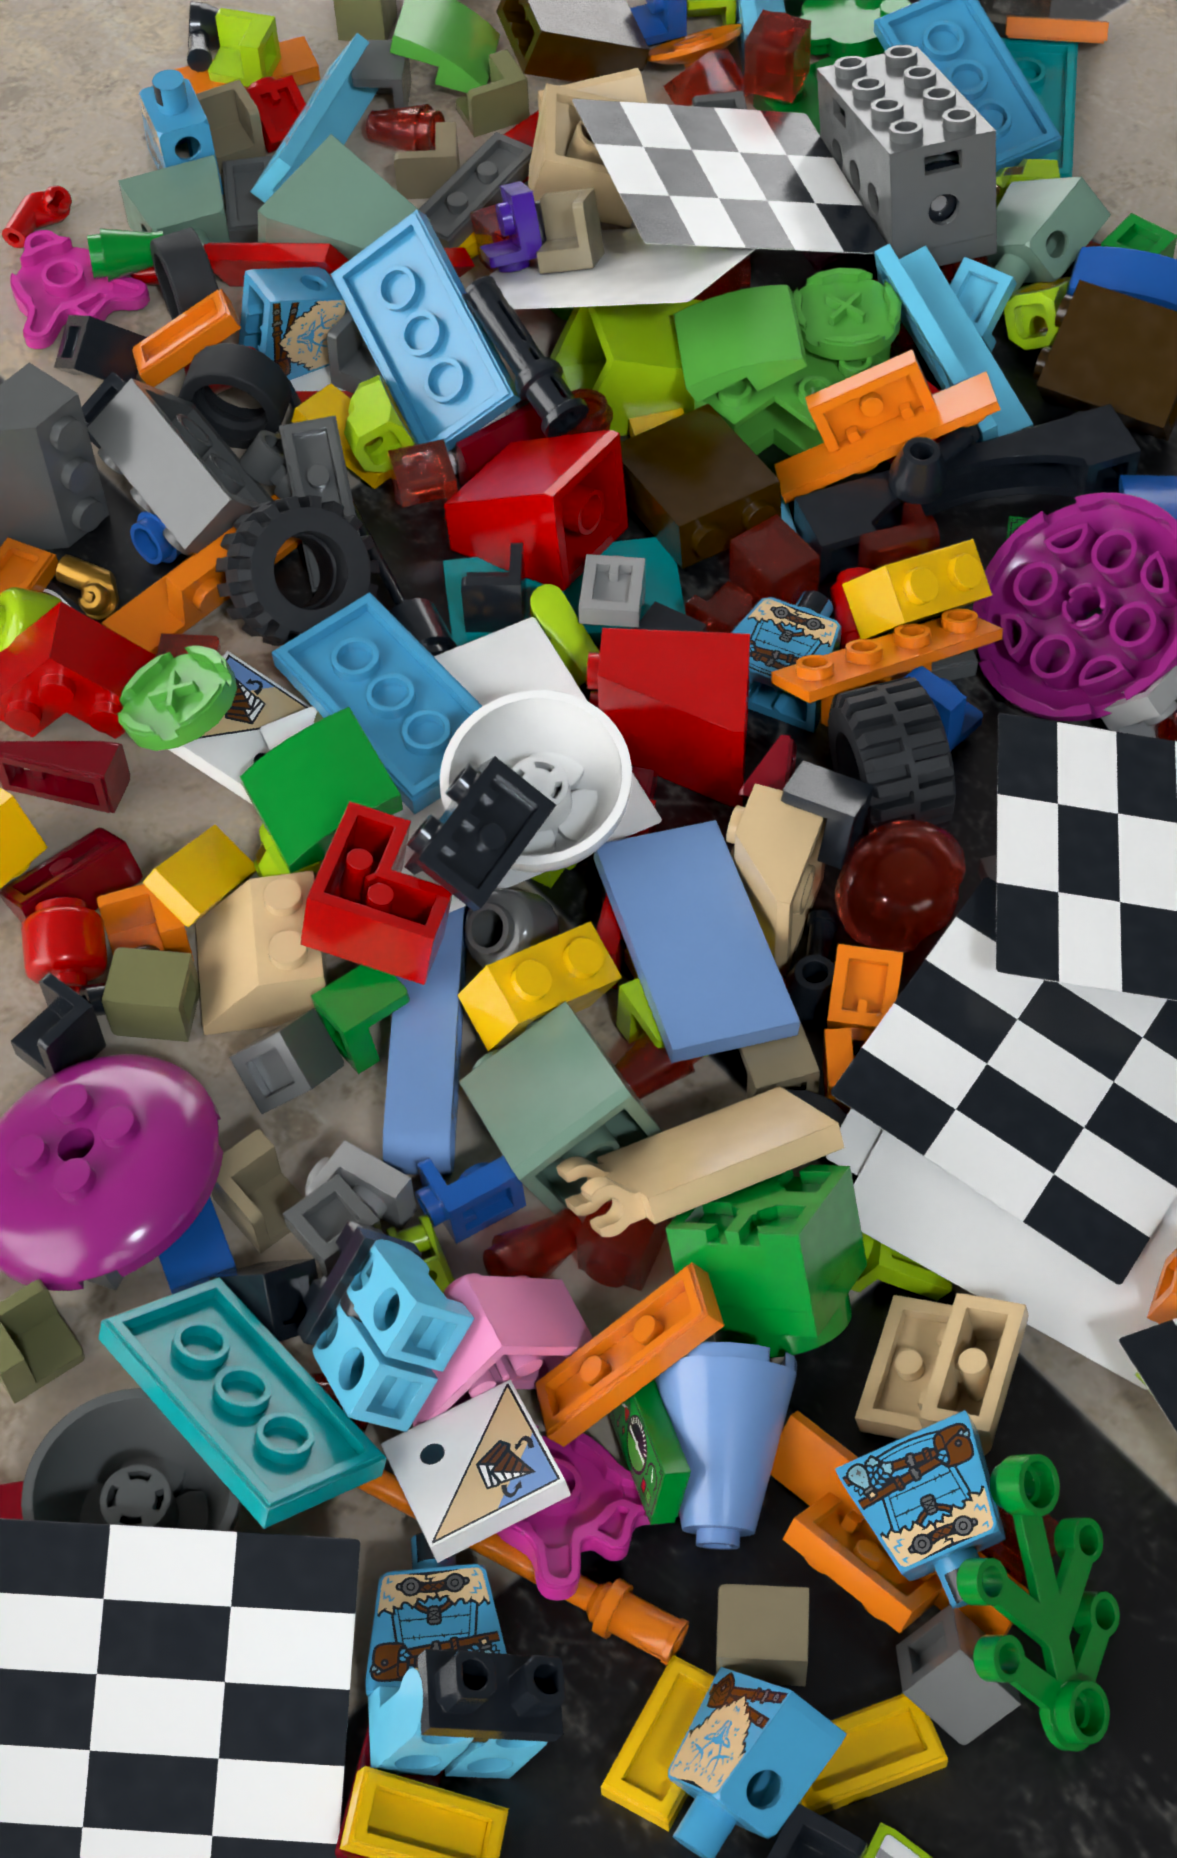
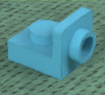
[950,257,1017,352]

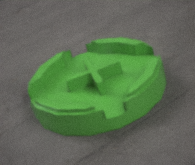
[793,268,902,361]
[118,645,237,751]

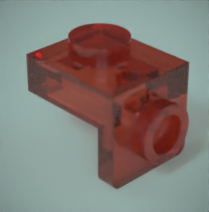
[858,502,940,570]

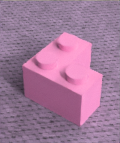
[412,1273,593,1427]

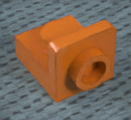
[827,944,904,1048]

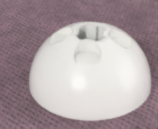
[440,689,632,872]

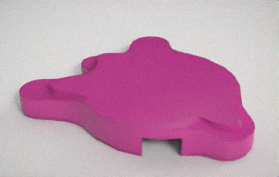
[10,230,150,349]
[497,1425,656,1601]

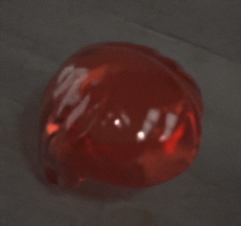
[835,820,966,953]

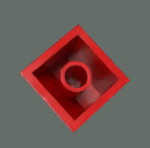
[444,430,628,591]
[587,628,750,807]

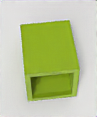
[550,299,702,436]

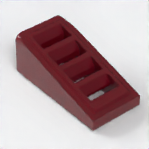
[0,741,130,813]

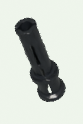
[462,276,589,438]

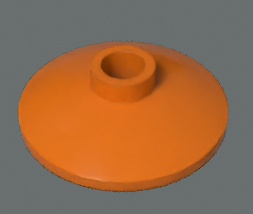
[647,24,743,74]

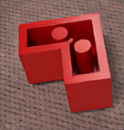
[0,601,157,739]
[300,801,453,985]

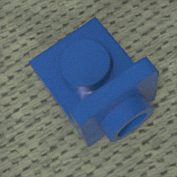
[630,0,687,46]
[905,666,983,751]
[414,1156,526,1244]

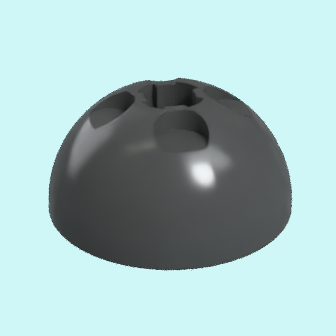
[21,1388,241,1532]

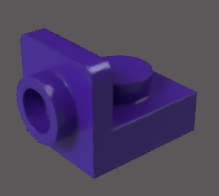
[480,181,542,272]

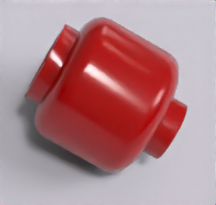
[21,897,108,994]

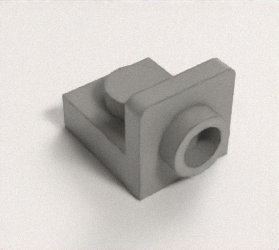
[579,554,646,628]
[1101,665,1177,738]
[305,1140,417,1230]

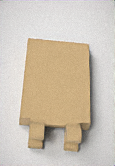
[556,1086,845,1237]

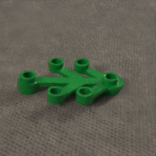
[957,1454,1120,1752]

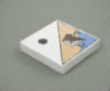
[168,650,311,805]
[381,1380,571,1563]

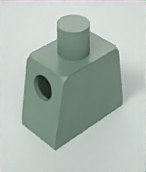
[118,155,230,246]
[984,176,1111,292]

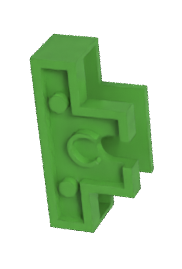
[695,345,891,457]

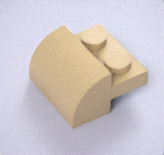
[855,1293,1029,1456]

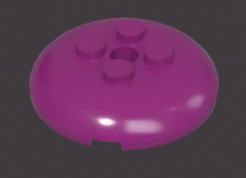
[972,492,1177,722]
[0,1054,224,1291]

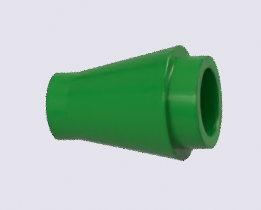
[87,228,163,282]

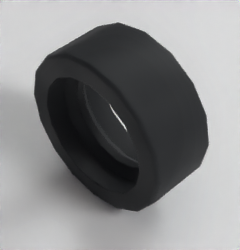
[150,227,219,320]
[179,343,292,449]

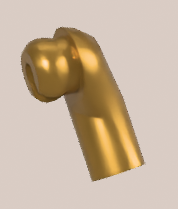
[56,554,119,620]

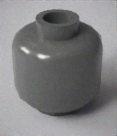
[464,888,560,968]

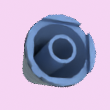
[655,1342,797,1550]

